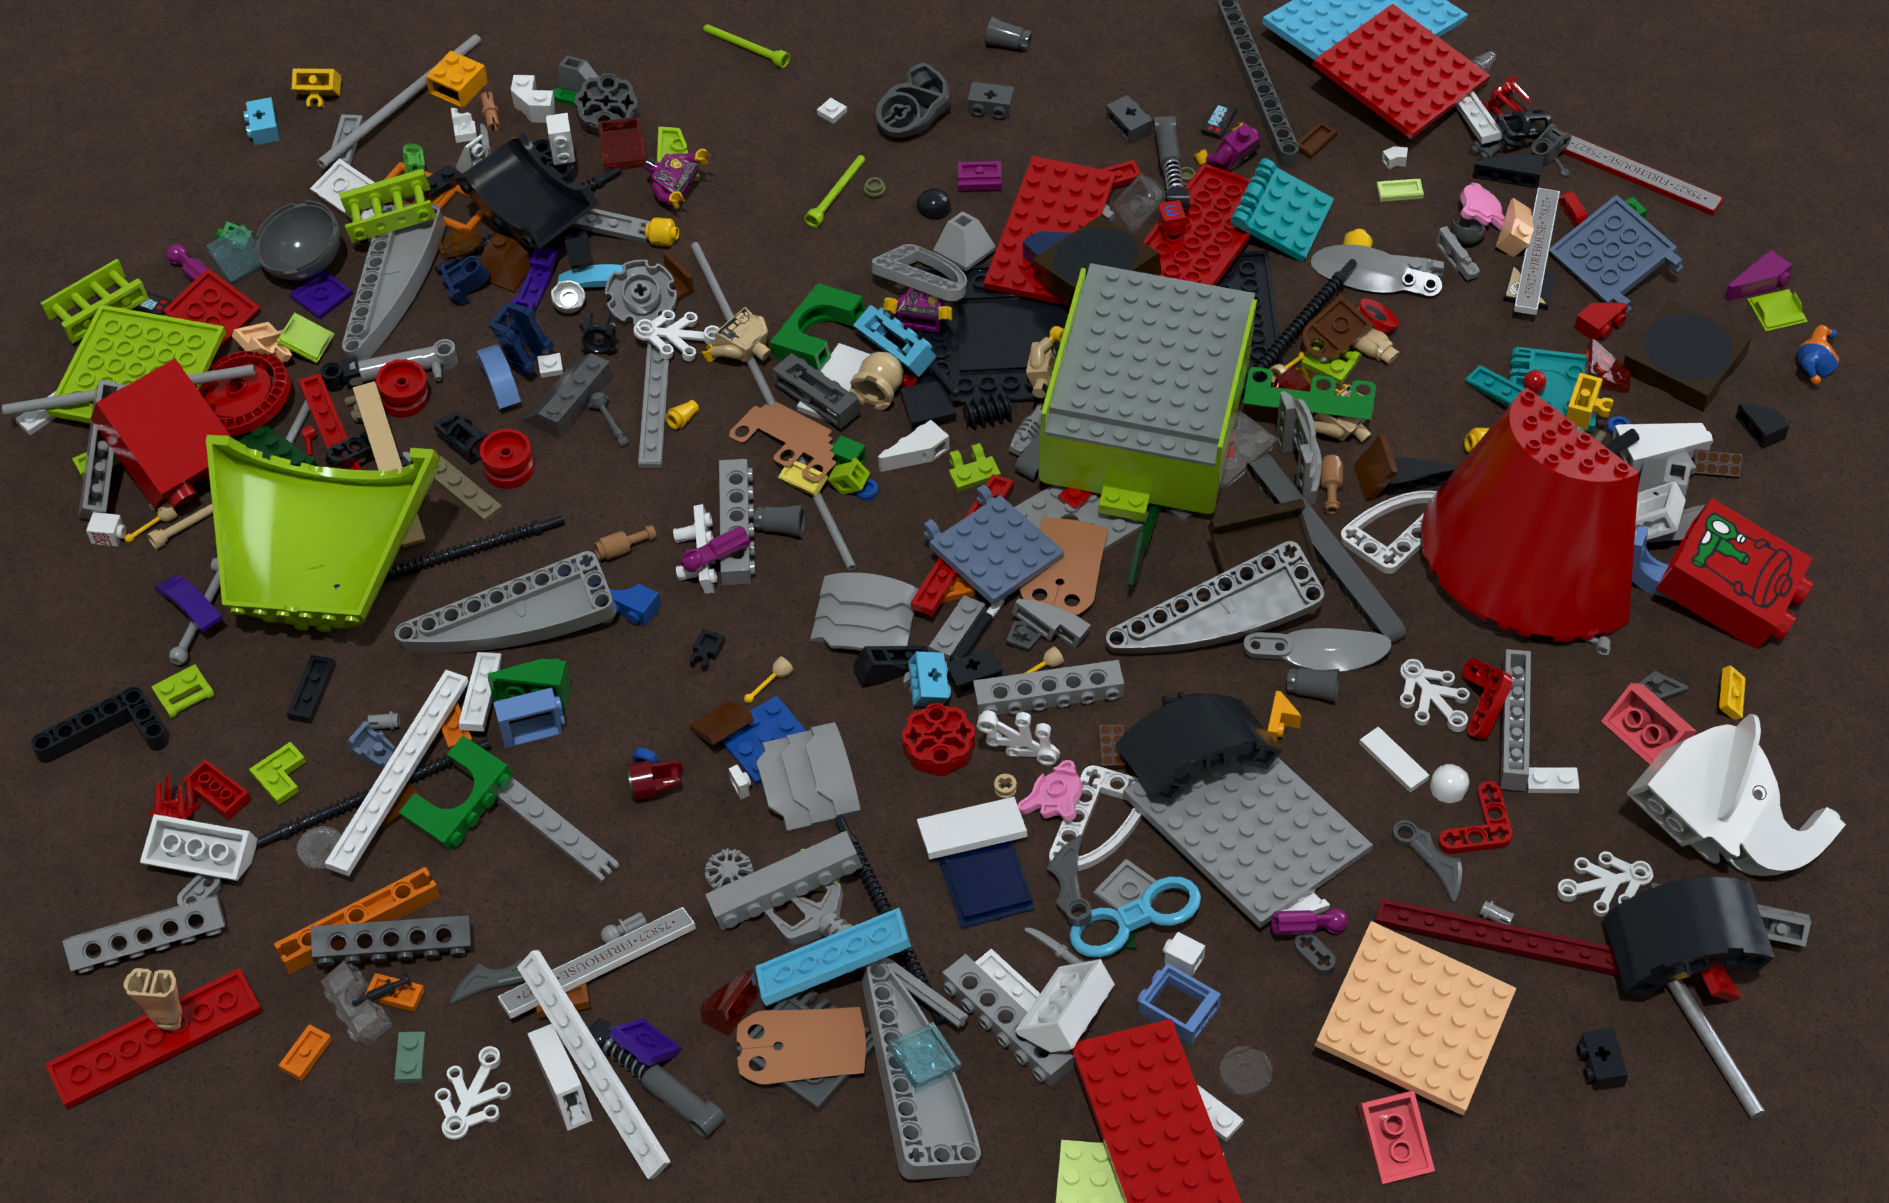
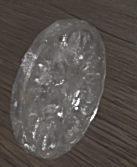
[296,826,342,868]

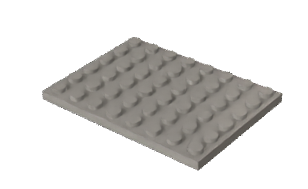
[1123,757,1373,928]

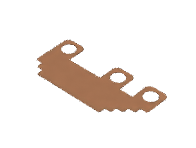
[729,402,836,482]

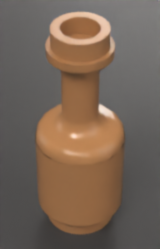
[1320,455,1344,514]
[593,525,657,561]

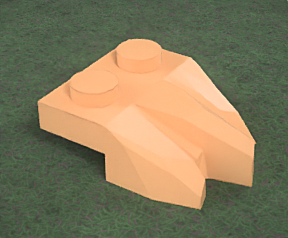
[232,322,294,362]

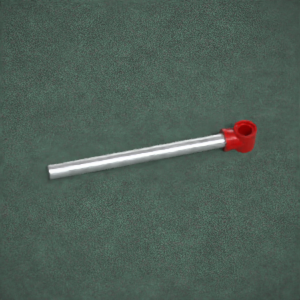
[1667,977,1765,1120]

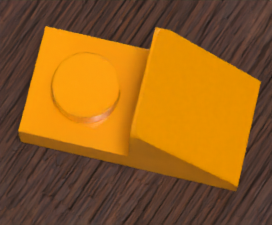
[1267,691,1301,743]

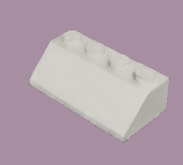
[140,814,257,881]
[1015,959,1115,1052]

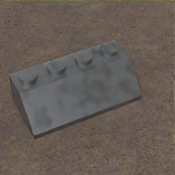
[523,353,612,439]

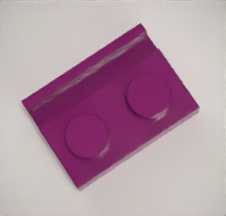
[958,161,1002,191]

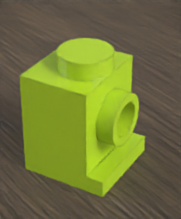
[828,458,870,494]

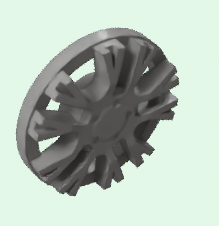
[705,849,753,890]

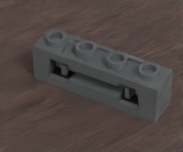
[773,353,860,429]

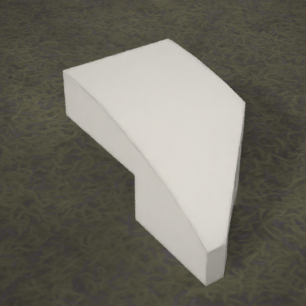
[451,108,477,143]

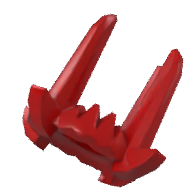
[1485,77,1531,122]
[147,774,200,820]

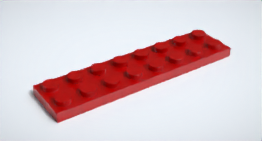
[45,968,262,1110]

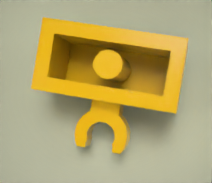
[292,69,341,108]
[1566,373,1614,430]

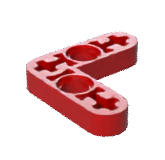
[1462,658,1513,740]
[1439,781,1513,854]

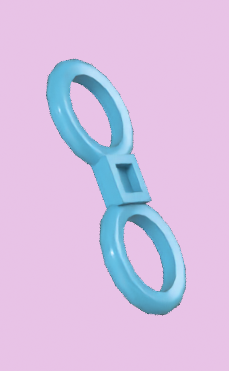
[1069,876,1201,958]

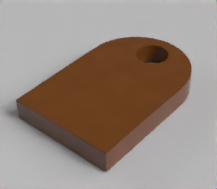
[1302,295,1374,362]

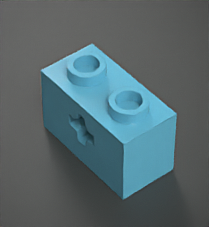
[243,97,280,145]
[908,652,951,707]

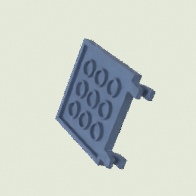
[1549,195,1684,314]
[923,484,1064,605]

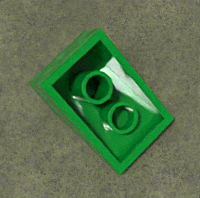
[487,659,572,712]

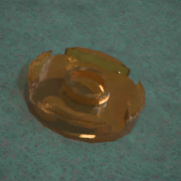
[438,228,482,257]

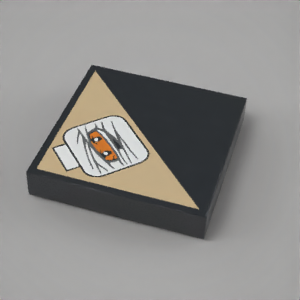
[1503,264,1557,310]

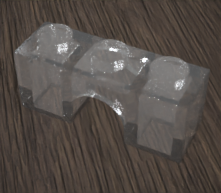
[321,961,392,1044]

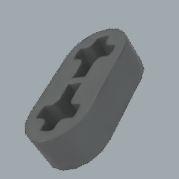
[1294,934,1336,976]

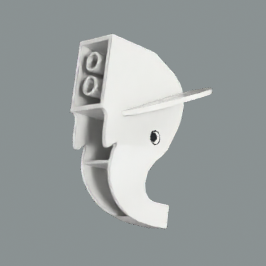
[1626,714,1846,876]

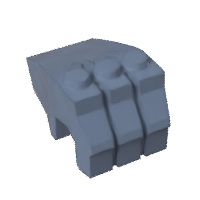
[347,721,396,769]

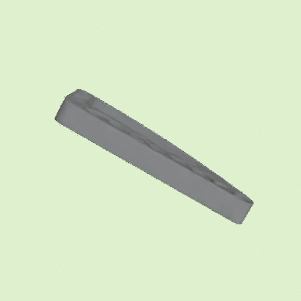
[342,204,446,361]
[1106,541,1324,654]
[395,551,617,653]
[862,960,981,1180]

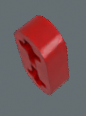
[1559,191,1587,228]

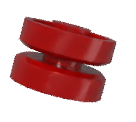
[376,359,429,418]
[480,429,535,489]

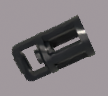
[1495,109,1552,141]
[434,412,488,463]

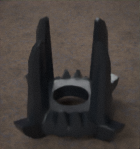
[579,313,618,354]

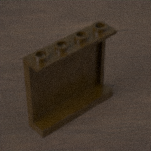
[1208,498,1328,591]

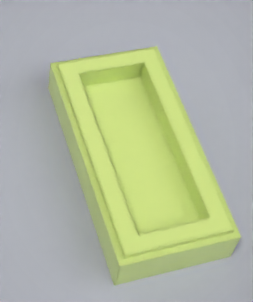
[1377,179,1424,202]

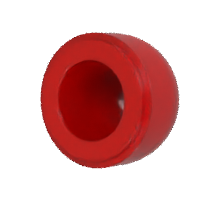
[1523,370,1547,394]

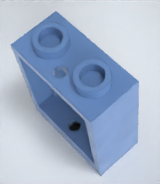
[494,688,565,748]
[1137,963,1221,1045]

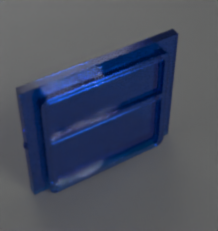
[938,841,1035,929]

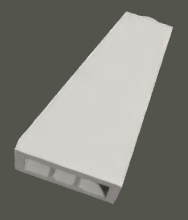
[1612,423,1713,472]
[527,1024,593,1131]

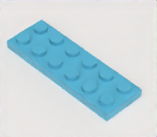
[755,908,911,1006]

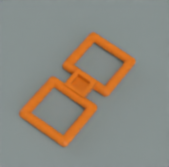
[384,162,485,234]

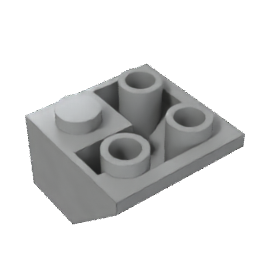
[933,211,996,271]
[1638,458,1692,498]

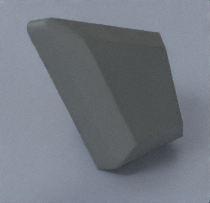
[1006,621,1042,651]
[1638,671,1689,700]

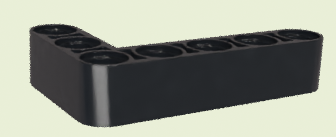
[31,687,169,763]

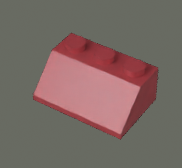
[1601,683,1697,765]

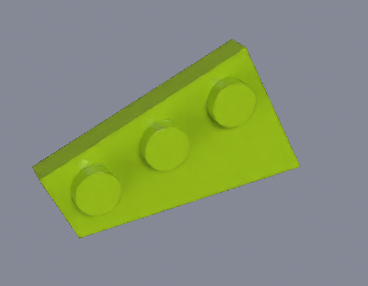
[657,126,700,181]

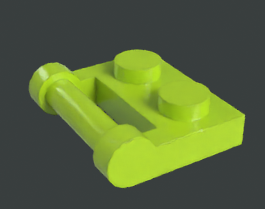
[1301,342,1362,385]
[151,664,215,719]

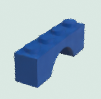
[563,573,661,626]

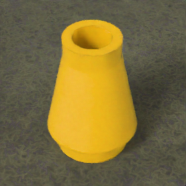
[665,400,699,429]

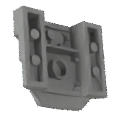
[1276,391,1322,505]
[810,572,919,651]
[756,722,860,833]

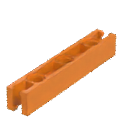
[274,867,440,974]

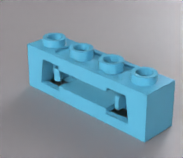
[854,305,937,377]

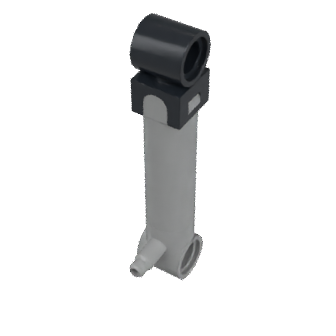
[320,339,458,392]

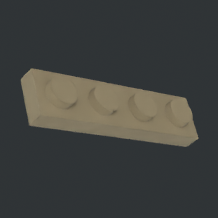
[433,456,503,523]

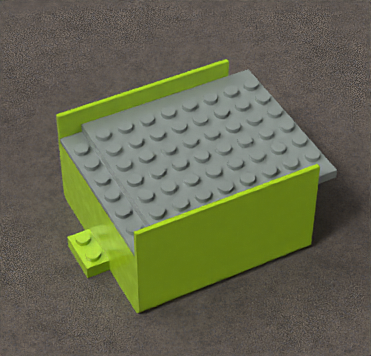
[1039,263,1257,522]

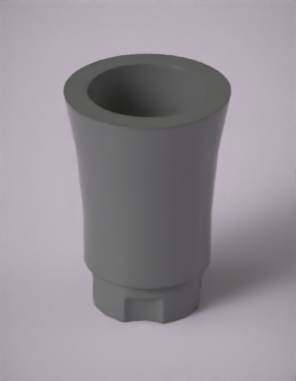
[985,16,1032,51]
[754,505,806,537]
[1287,668,1340,703]

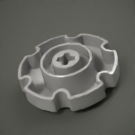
[605,260,677,326]

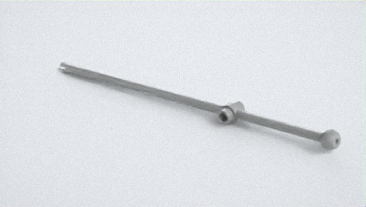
[169,400,310,665]

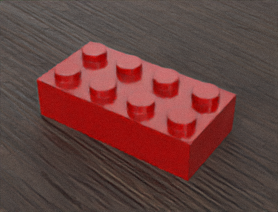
[183,759,251,821]

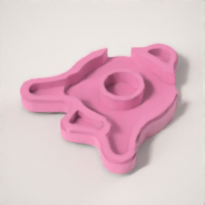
[1460,182,1505,231]
[1018,760,1083,821]

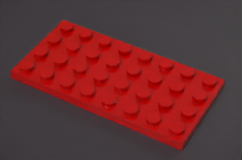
[984,156,1116,306]
[1143,163,1253,286]
[1070,1019,1242,1203]

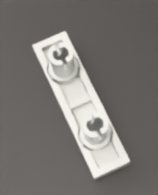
[673,504,717,593]

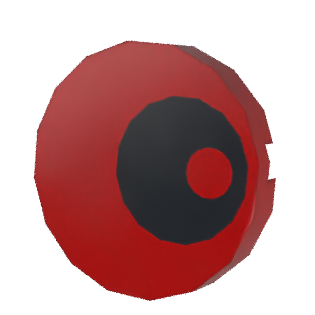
[1357,298,1399,333]

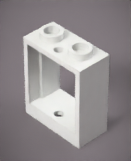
[1635,481,1686,540]

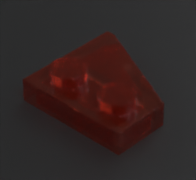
[1586,339,1631,393]

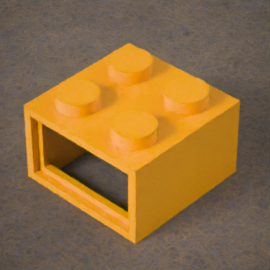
[426,51,488,108]

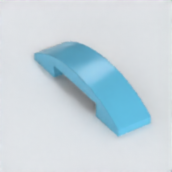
[558,264,623,288]

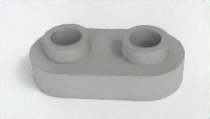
[177,874,223,905]

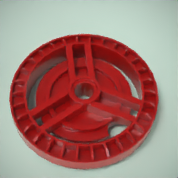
[198,350,291,436]

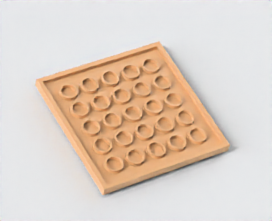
[1314,921,1516,1115]

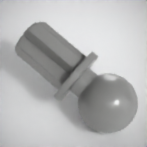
[601,913,646,944]

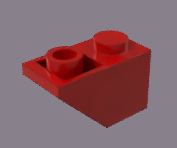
[1575,303,1628,343]

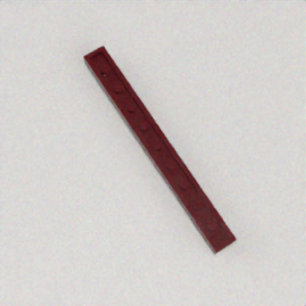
[1375,898,1620,976]

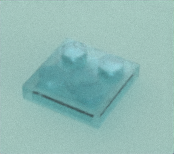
[206,224,261,284]
[887,1022,961,1089]

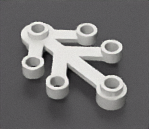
[634,310,720,361]
[1400,659,1470,732]
[977,710,1060,766]
[1557,851,1653,917]
[435,1046,511,1140]

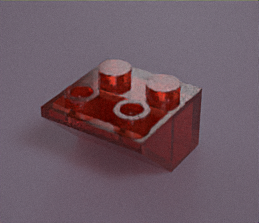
[597,117,646,168]

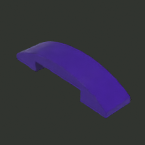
[506,246,558,318]
[154,574,223,632]

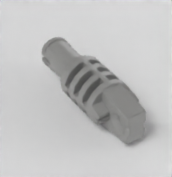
[1009,403,1044,456]

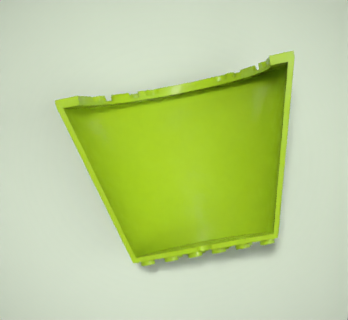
[206,435,440,632]

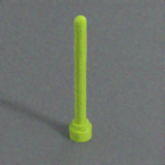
[703,24,790,69]
[804,155,865,228]

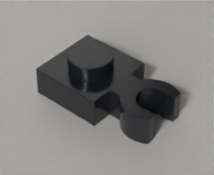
[689,629,725,671]

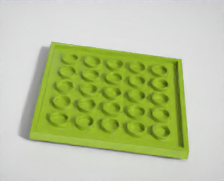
[47,305,226,423]

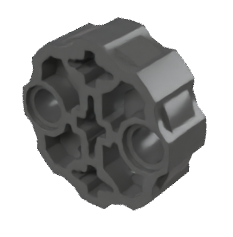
[575,73,638,138]

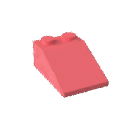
[1357,1091,1435,1184]

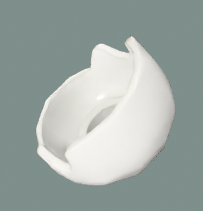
[551,280,585,314]
[1430,764,1470,803]

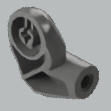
[876,63,951,138]

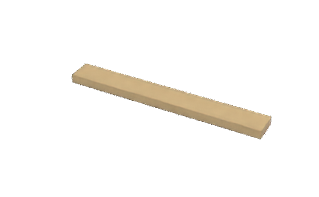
[353,381,426,548]

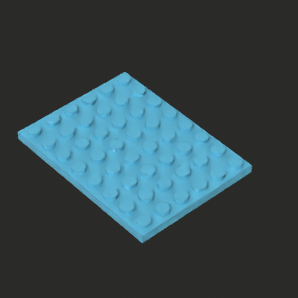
[1262,0,1468,59]

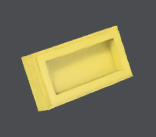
[778,458,828,497]

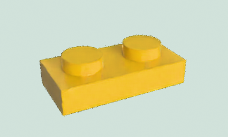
[1719,665,1746,720]

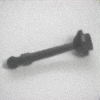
[588,392,629,448]

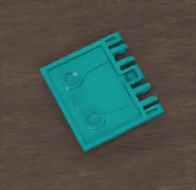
[1231,158,1334,263]
[1506,347,1600,432]

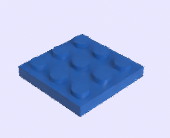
[720,696,806,786]

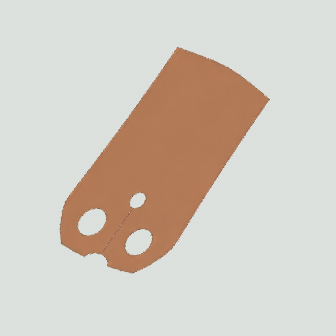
[1020,517,1108,615]
[737,1007,866,1084]

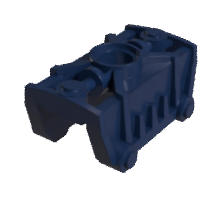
[487,303,554,376]

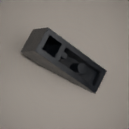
[1473,153,1544,189]
[1385,457,1457,496]
[853,646,928,684]

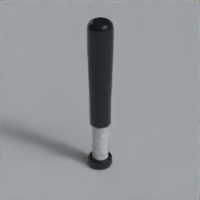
[949,596,1009,662]

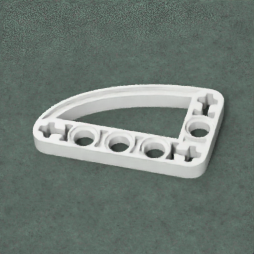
[1340,491,1437,574]
[1049,765,1143,871]

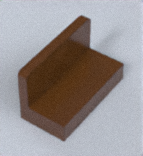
[663,251,694,302]

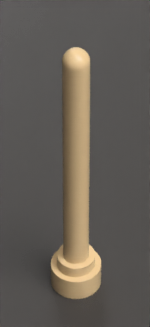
[147,504,213,550]

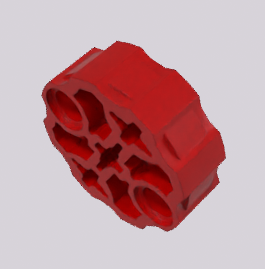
[902,703,975,776]

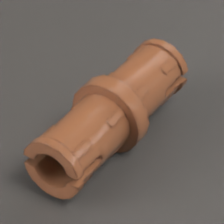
[480,92,501,132]

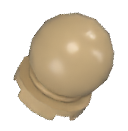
[849,352,904,410]

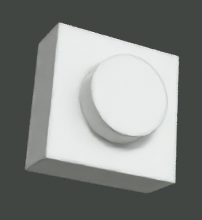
[817,98,847,124]
[538,353,563,378]
[729,765,752,799]

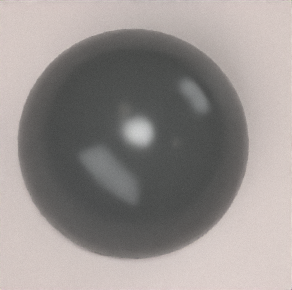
[254,200,340,281]

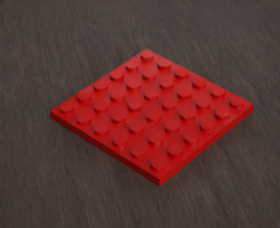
[1313,4,1490,139]

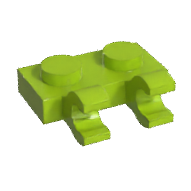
[949,443,1001,492]

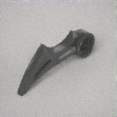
[1392,820,1462,903]
[1046,835,1092,927]
[449,959,526,1006]

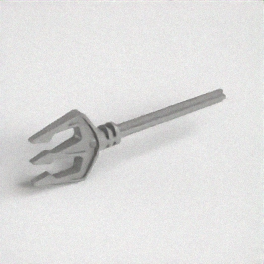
[764,880,968,1028]

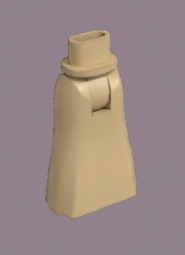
[1348,301,1400,365]
[124,968,182,1031]

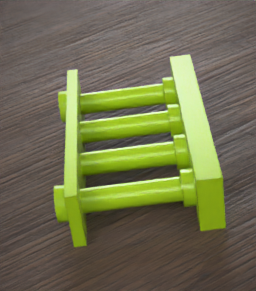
[339,169,437,243]
[41,259,149,344]

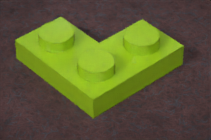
[249,742,306,806]

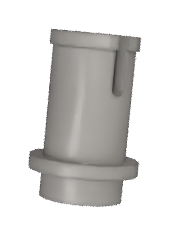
[368,711,400,731]
[1479,901,1515,925]

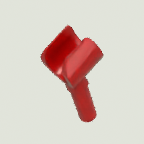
[902,371,917,388]
[301,425,317,456]

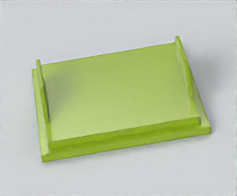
[1748,289,1808,331]
[276,312,335,363]

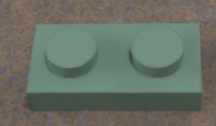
[394,1032,426,1083]

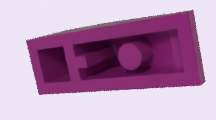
[1725,250,1792,301]

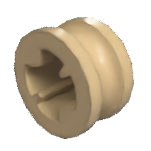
[994,774,1017,798]

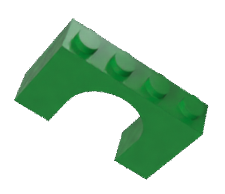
[770,283,866,371]
[399,736,514,852]

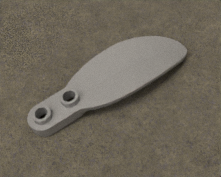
[1311,245,1442,297]
[1243,628,1392,672]

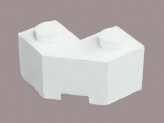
[511,75,556,123]

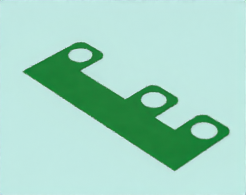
[1243,367,1376,420]

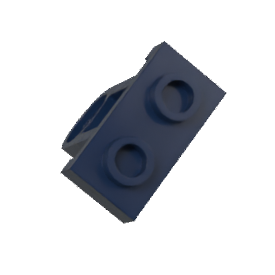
[439,256,490,306]

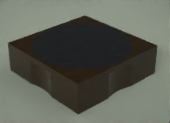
[1032,215,1162,303]
[1621,299,1751,412]

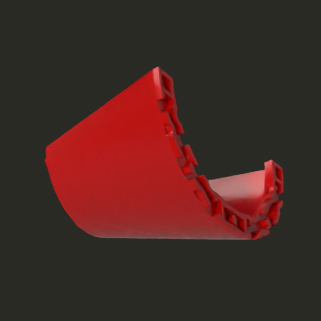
[1420,388,1639,641]

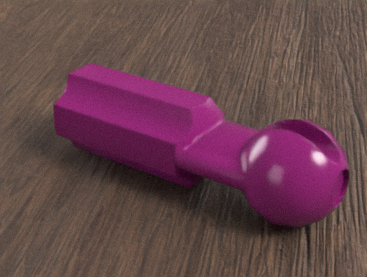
[166,244,207,281]
[681,526,750,572]
[1271,908,1348,935]

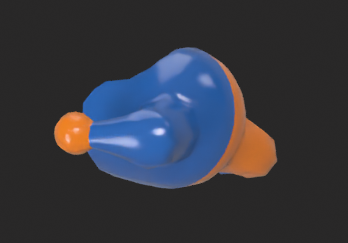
[1797,325,1839,385]

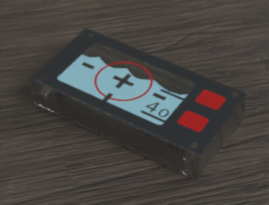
[1201,101,1237,140]
[132,291,172,316]

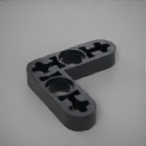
[325,431,410,468]

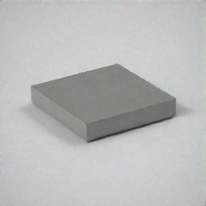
[1093,859,1166,911]

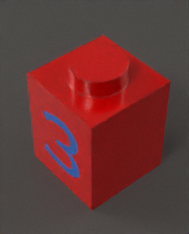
[1158,200,1186,237]

